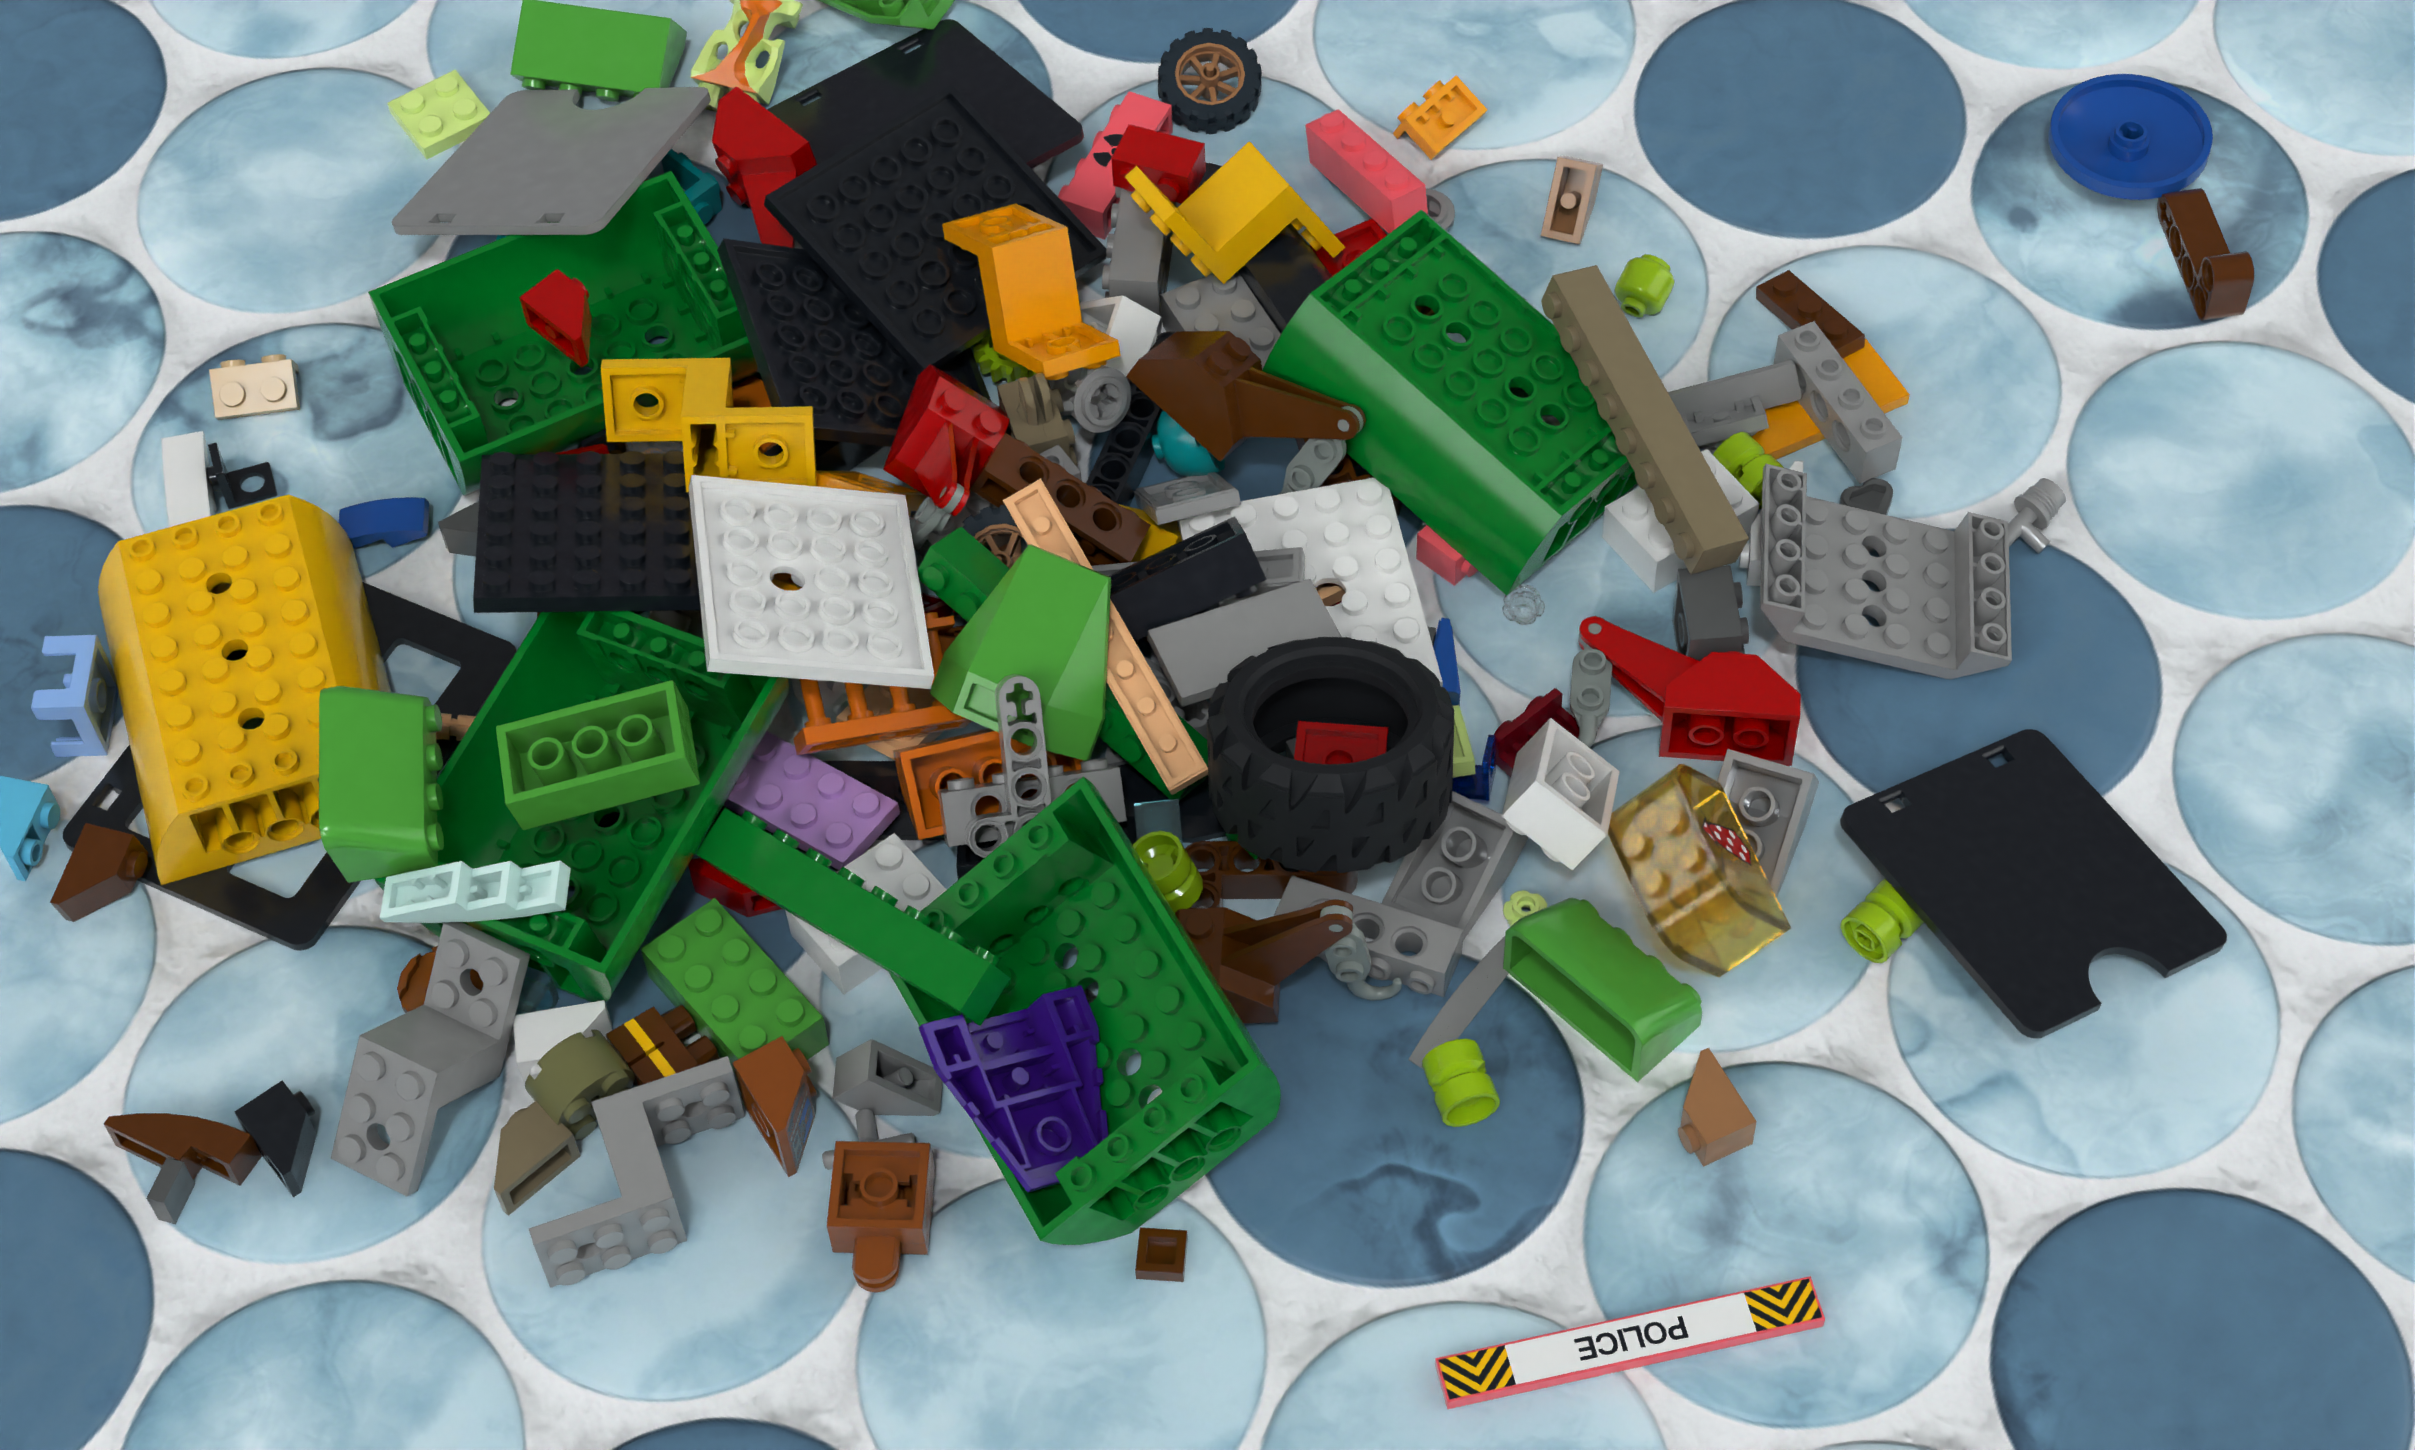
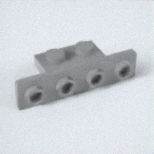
[1668,360,1802,449]

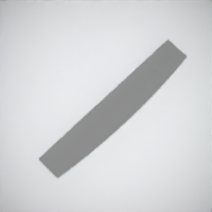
[1408,936,1509,1069]

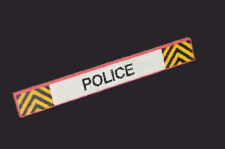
[1435,1276,1825,1409]

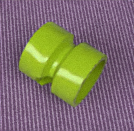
[1713,432,1784,509]
[1133,831,1203,913]
[1840,878,1924,963]
[1422,1039,1500,1127]

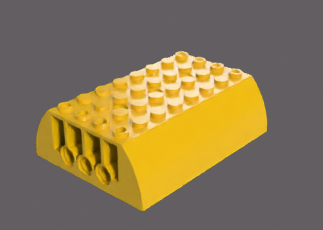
[98,495,391,885]

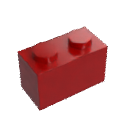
[1111,124,1206,204]

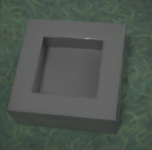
[146,1158,195,1224]

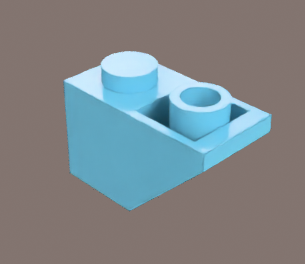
[0,776,60,881]

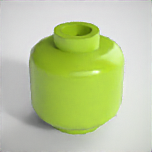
[1614,254,1675,318]

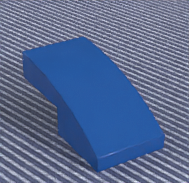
[339,497,429,549]

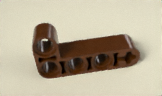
[2157,188,2254,321]
[1185,841,1358,909]

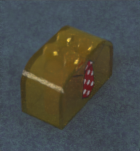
[1608,764,1791,978]

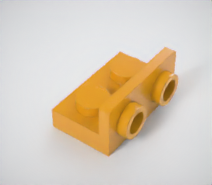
[1392,75,1487,160]

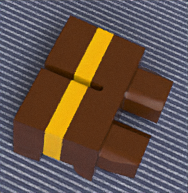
[606,1005,719,1087]

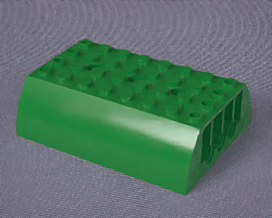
[368,171,760,495]
[375,611,789,1002]

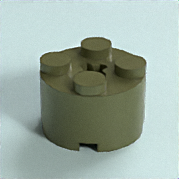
[525,1030,635,1141]

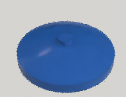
[2048,74,2213,200]

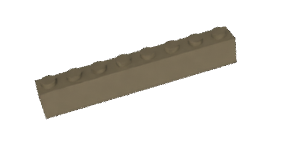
[1541,265,1749,574]

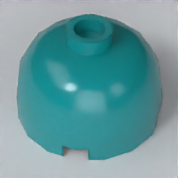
[1152,410,1225,476]

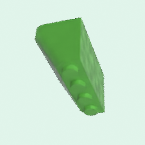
[510,0,687,101]
[319,686,444,883]
[1503,898,1702,1082]

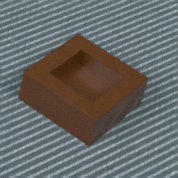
[1135,1227,1188,1282]

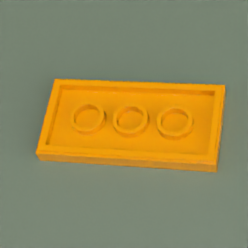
[1751,338,1910,459]

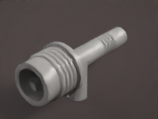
[2008,478,2066,554]

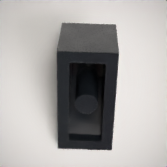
[235,1080,317,1198]

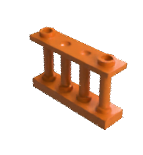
[793,612,972,755]

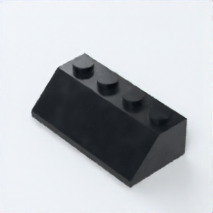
[1109,516,1267,646]

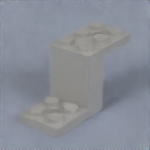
[331,922,530,1196]
[529,1056,745,1288]

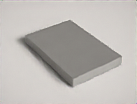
[1134,472,1241,525]

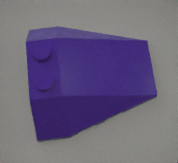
[918,985,1108,1192]

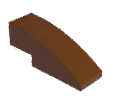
[104,1113,262,1186]

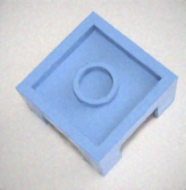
[31,635,118,757]

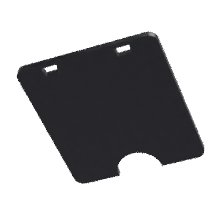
[767,19,1084,169]
[1840,729,2227,1038]

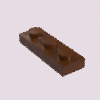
[1756,270,1865,358]

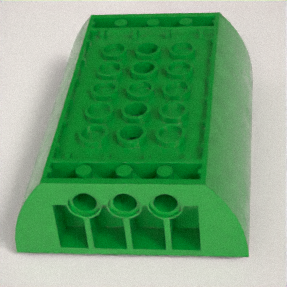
[1262,210,1638,596]
[889,777,1281,1245]

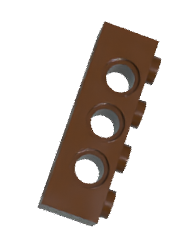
[970,433,1151,566]

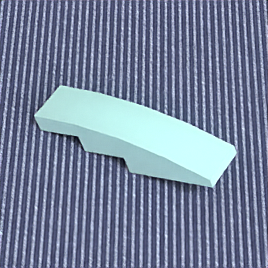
[380,861,571,923]

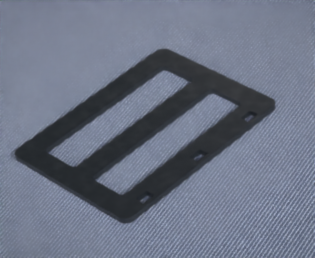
[63,582,517,951]

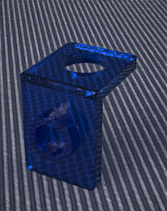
[1452,735,1496,801]

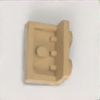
[209,354,300,420]

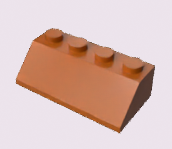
[893,728,1083,840]

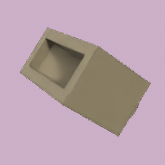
[494,1101,581,1216]

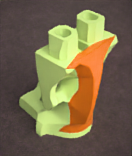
[690,0,803,112]

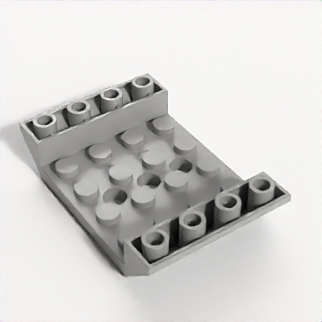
[1760,464,2012,680]

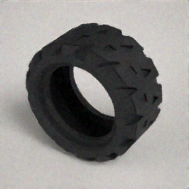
[1207,637,1454,873]

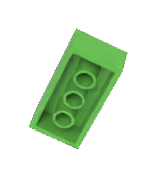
[496,680,700,830]
[641,898,829,1074]

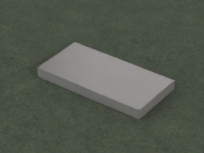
[1147,579,1342,707]

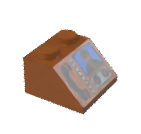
[732,1036,817,1178]

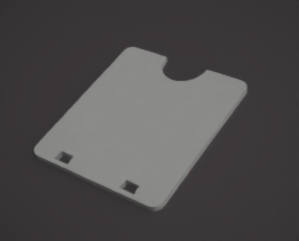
[392,87,711,235]

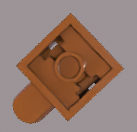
[827,1141,935,1293]

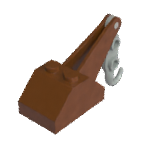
[1126,331,1366,494]
[1175,899,1402,1024]

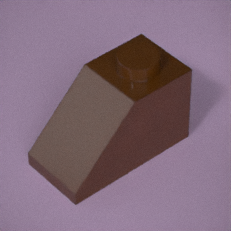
[50,823,149,922]

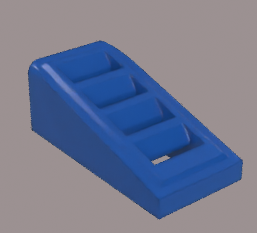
[1433,618,1461,706]

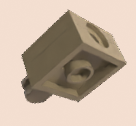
[997,373,1078,468]

